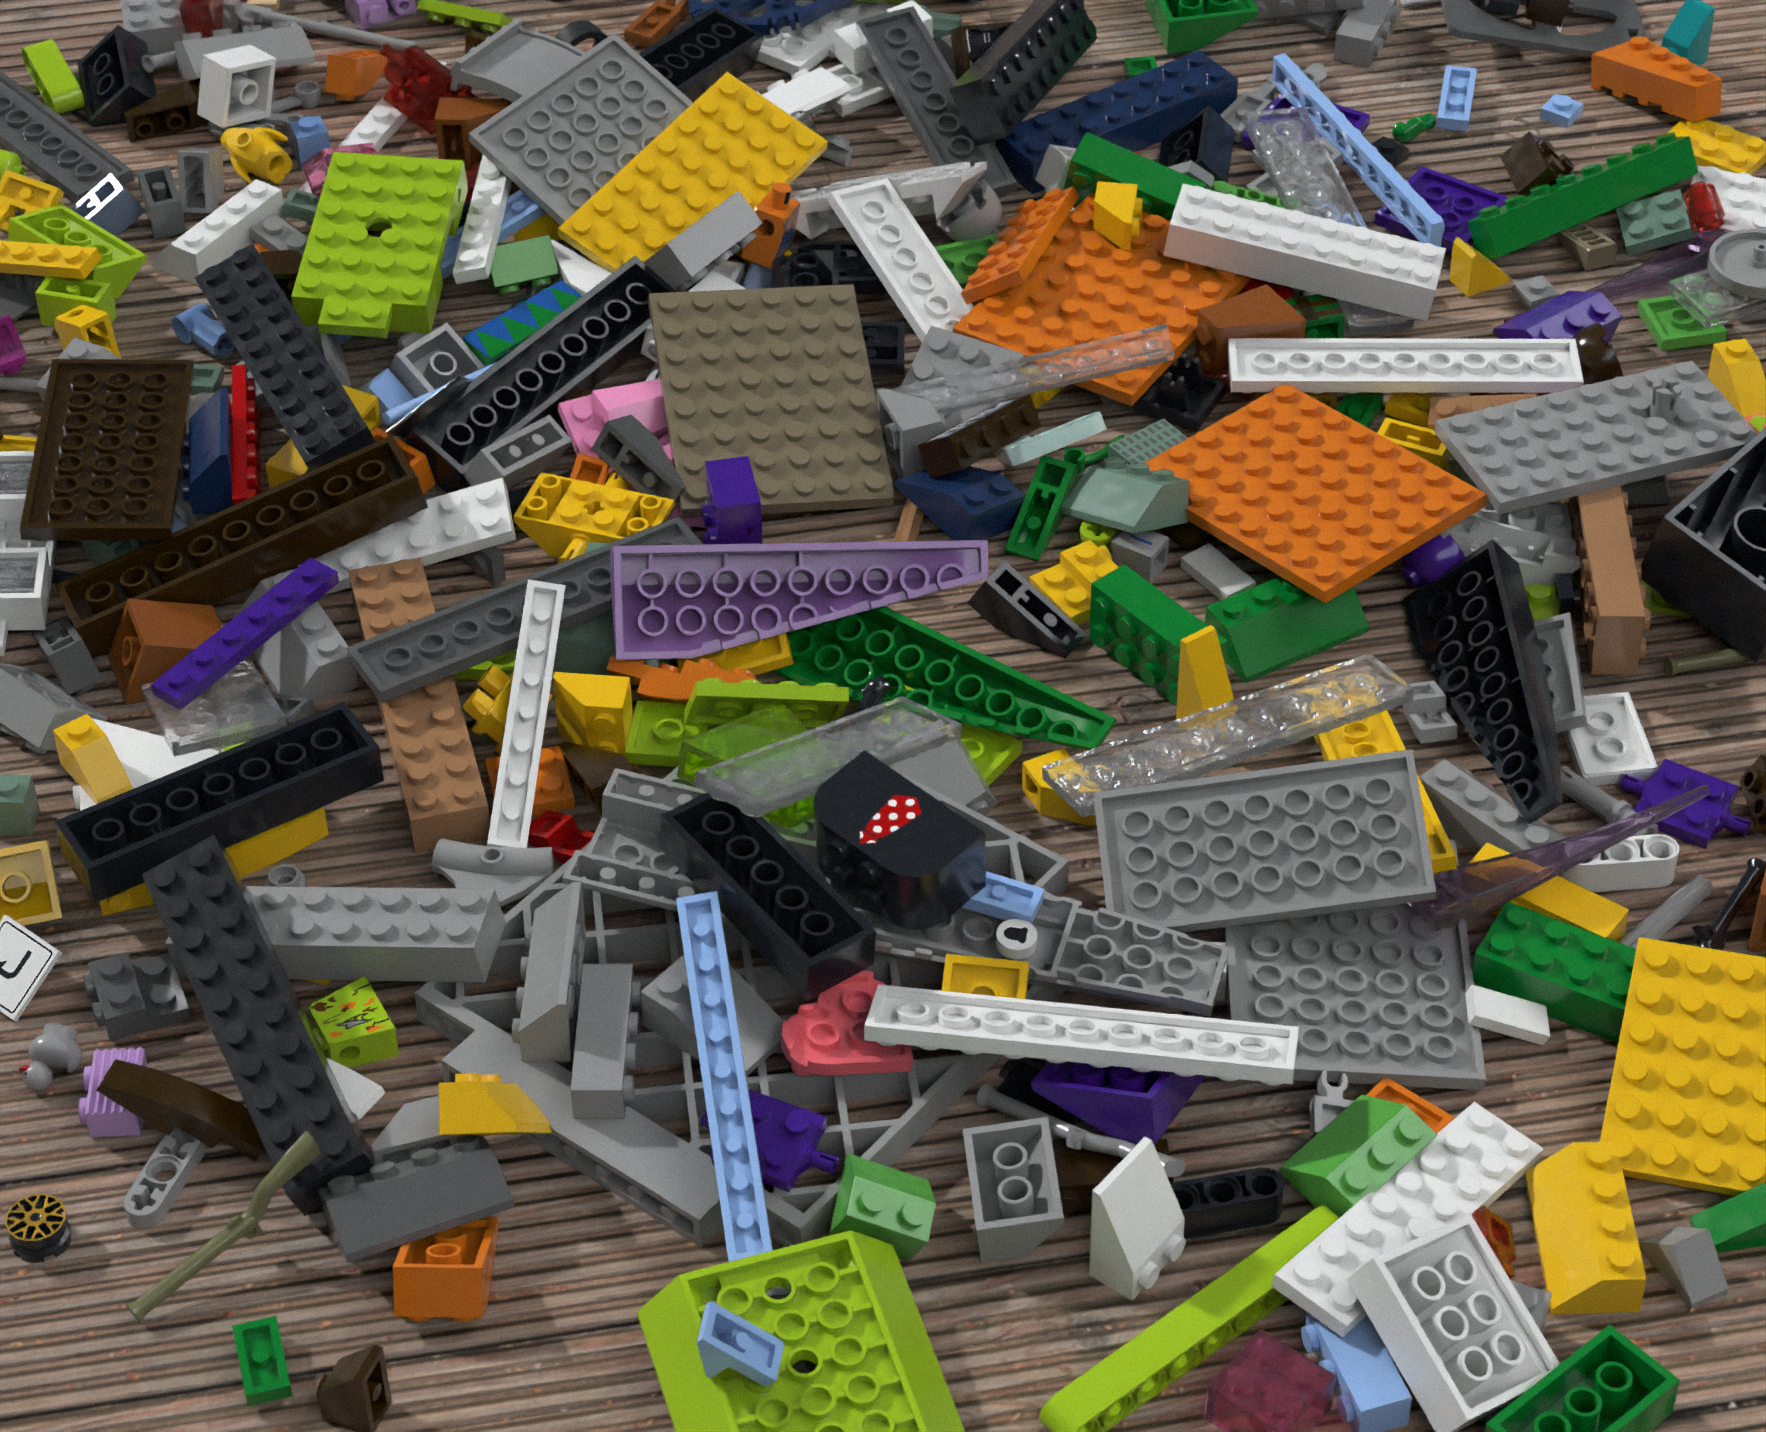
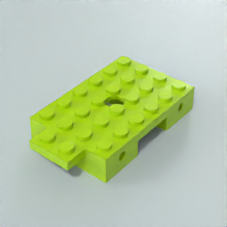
[291,152,468,338]

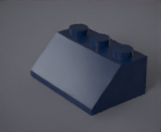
[182,388,233,514]

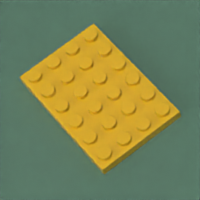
[1600,937,1766,1196]

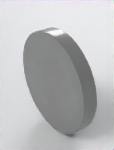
[1707,229,1766,299]

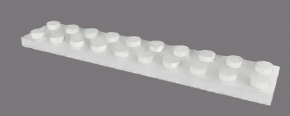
[1228,338,1584,394]
[864,984,1299,1086]

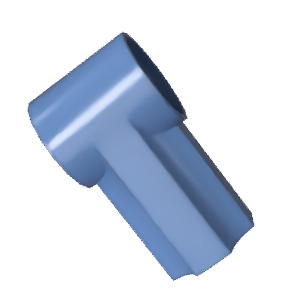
[171,302,235,359]

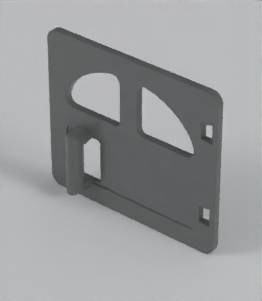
[1441,0,1646,58]

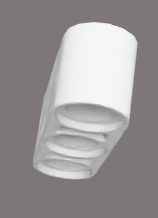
[1560,834,1679,892]

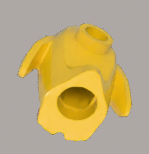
[220,127,293,184]

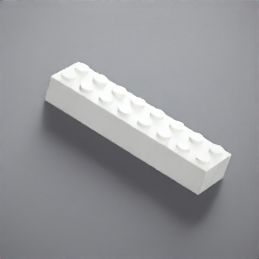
[1163,184,1446,321]

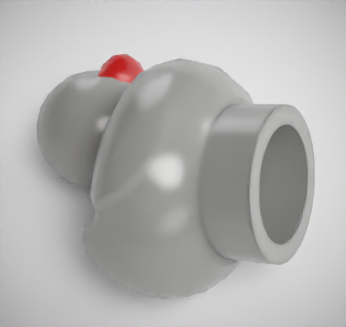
[19,1023,82,1091]

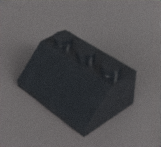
[77,25,157,127]
[1159,106,1235,183]

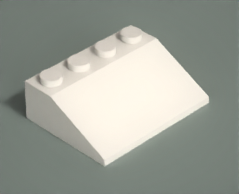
[1347,1213,1560,1432]

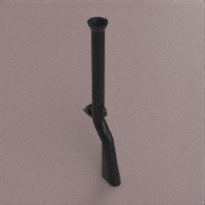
[1692,858,1766,950]

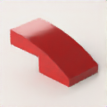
[528,810,594,864]

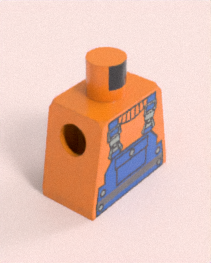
[741,182,800,269]

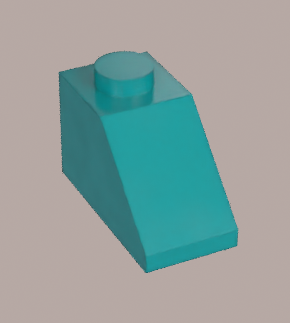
[1661,0,1715,66]

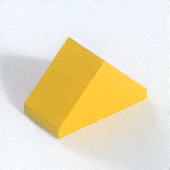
[1449,237,1511,297]

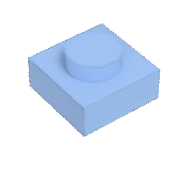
[1539,94,1584,129]

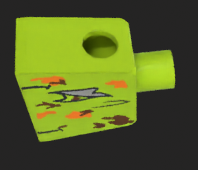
[308,976,399,1068]

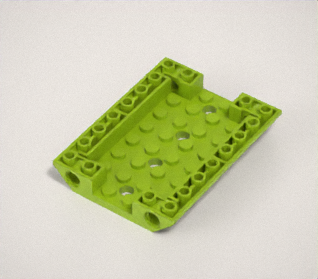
[637,1230,965,1432]

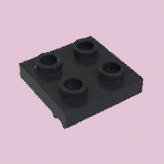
[1134,353,1227,431]

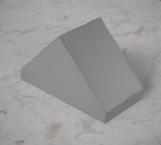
[1640,1226,1729,1310]

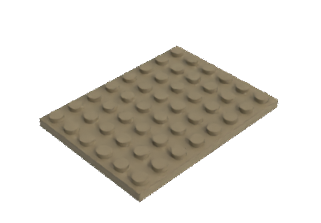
[648,284,895,518]

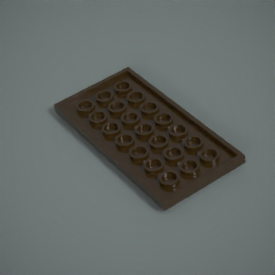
[20,359,195,541]

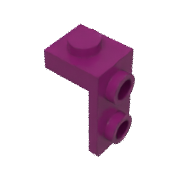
[0,314,27,376]

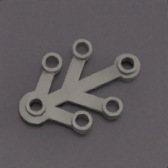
[207,80,321,138]

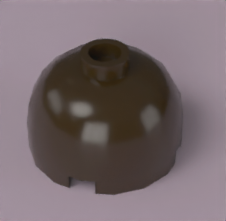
[1571,322,1624,385]

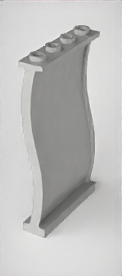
[450,18,585,102]

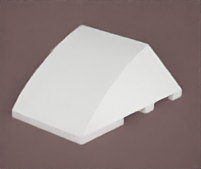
[1440,500,1581,585]

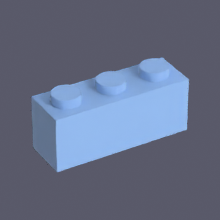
[1301,1312,1412,1432]

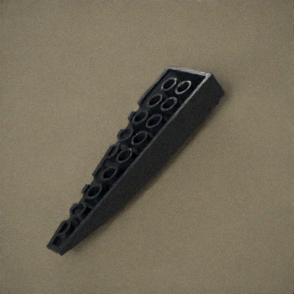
[1404,539,1562,824]

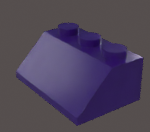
[1493,291,1623,342]

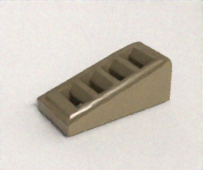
[1554,222,1617,271]

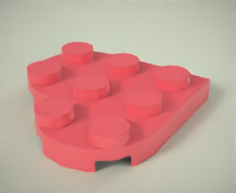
[781,970,913,1076]

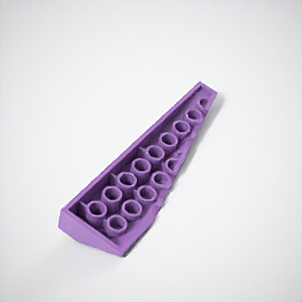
[610,540,989,660]

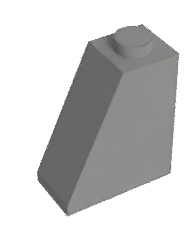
[880,718,998,816]

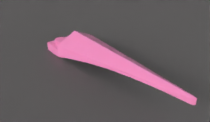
[558,379,668,459]

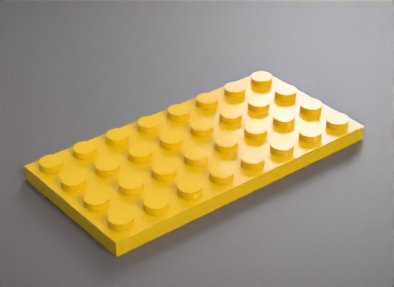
[558,72,828,292]

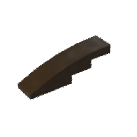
[96,1059,265,1162]

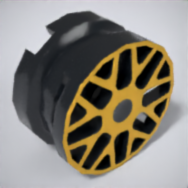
[5,1194,72,1263]

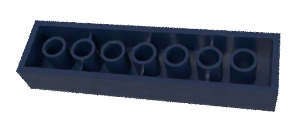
[996,50,1238,195]

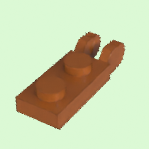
[624,0,690,48]

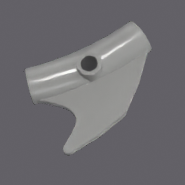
[432,838,554,907]

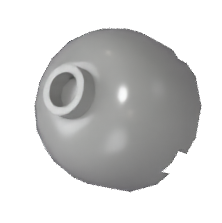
[936,180,1002,242]

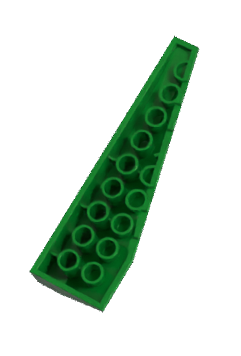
[772,606,1117,753]

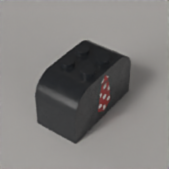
[813,750,986,930]

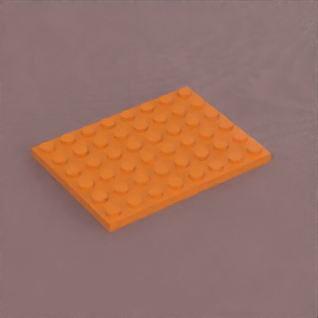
[953,193,1252,406]
[1143,385,1487,604]

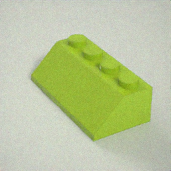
[8,204,147,300]

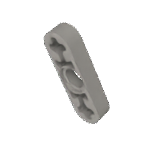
[123,1127,206,1229]

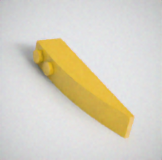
[99,806,329,916]

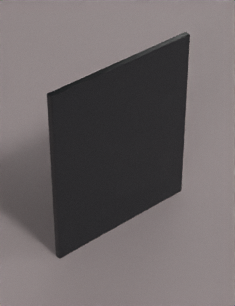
[385,376,473,438]

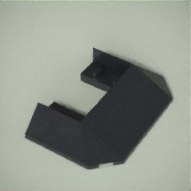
[771,240,905,375]

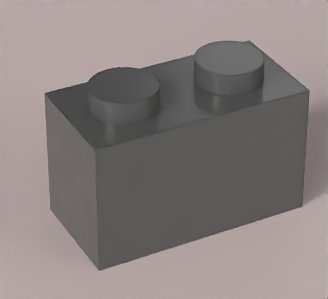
[137,165,186,239]

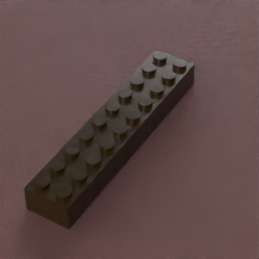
[55,435,428,659]

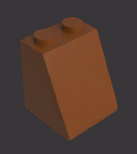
[1194,284,1306,382]
[108,599,223,704]

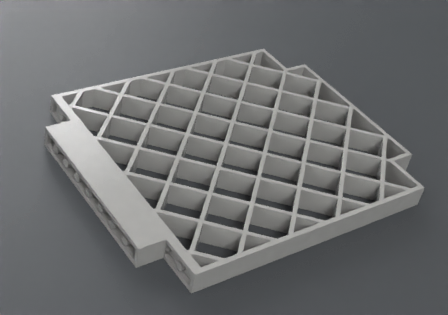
[414,722,1069,1247]

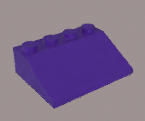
[1031,1061,1206,1145]

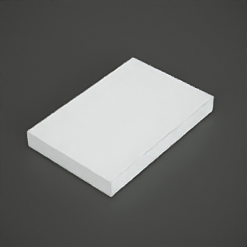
[1562,692,1659,786]

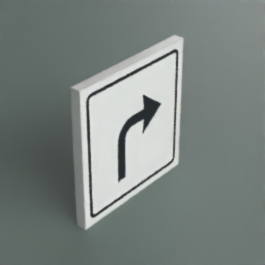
[0,914,62,1022]

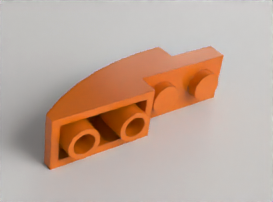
[606,655,757,704]

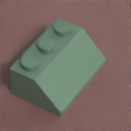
[1061,457,1189,534]

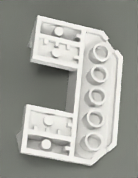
[791,162,987,239]

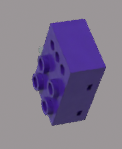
[701,456,763,544]

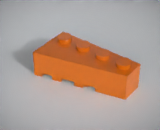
[1591,36,1722,122]

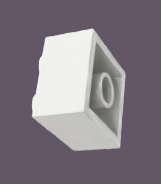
[197,45,276,128]

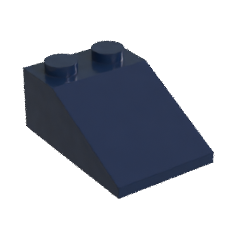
[894,466,1025,541]

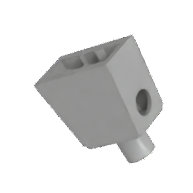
[177,148,224,213]

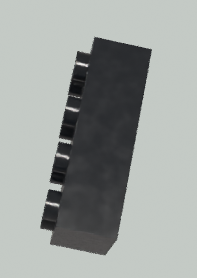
[1641,427,1766,663]

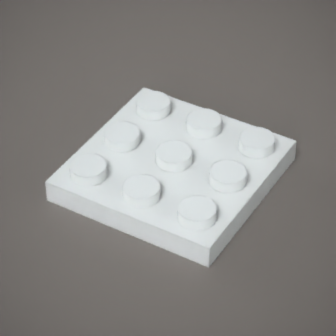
[1684,166,1766,238]

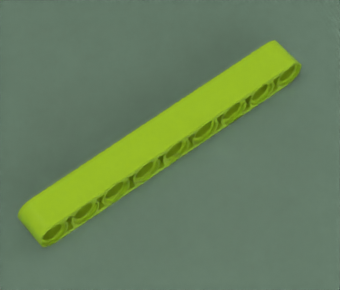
[1039,1205,1340,1432]

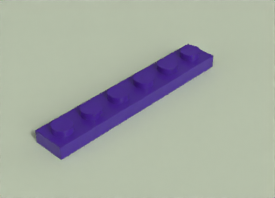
[151,557,340,710]

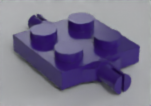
[1620,759,1751,849]
[700,1089,839,1192]

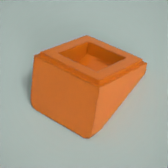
[570,452,614,485]

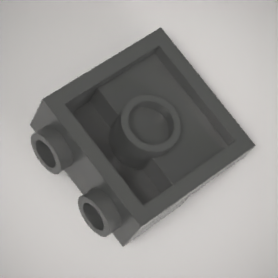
[83,952,191,1041]

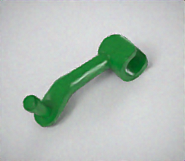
[1064,435,1125,473]

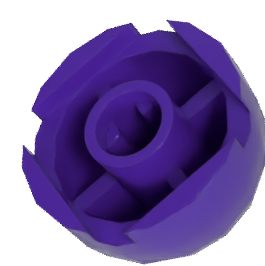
[1400,534,1465,588]

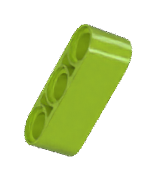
[21,39,85,115]

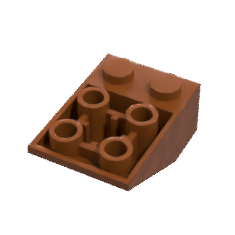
[435,97,513,173]

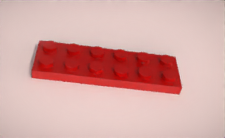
[232,364,262,506]

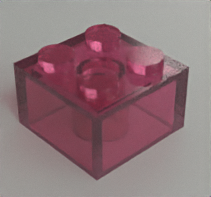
[1205,1329,1336,1432]

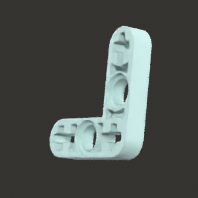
[995,411,1107,466]

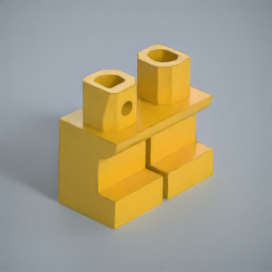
[462,664,553,755]

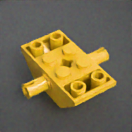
[513,470,675,564]

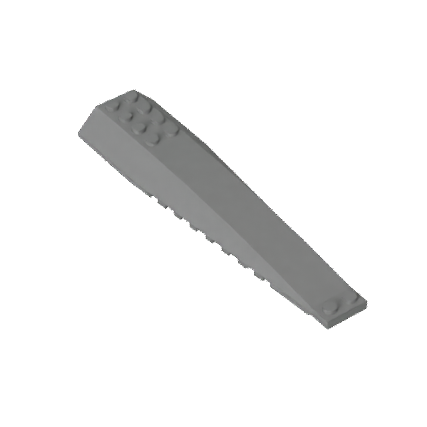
[562,768,1229,1017]

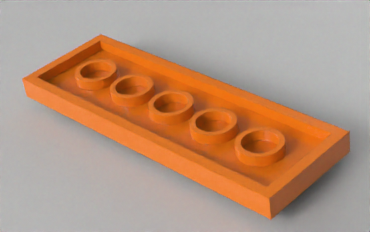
[961,186,1079,305]

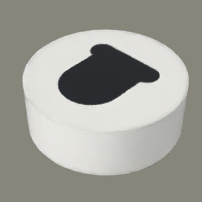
[995,919,1037,959]

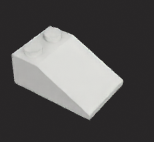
[1089,1137,1186,1301]

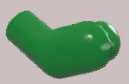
[1392,113,1436,143]

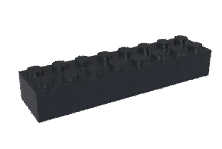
[949,0,1098,147]
[55,702,384,903]

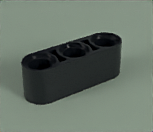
[1171,1167,1284,1239]

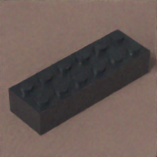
[639,6,765,103]
[660,782,876,1001]

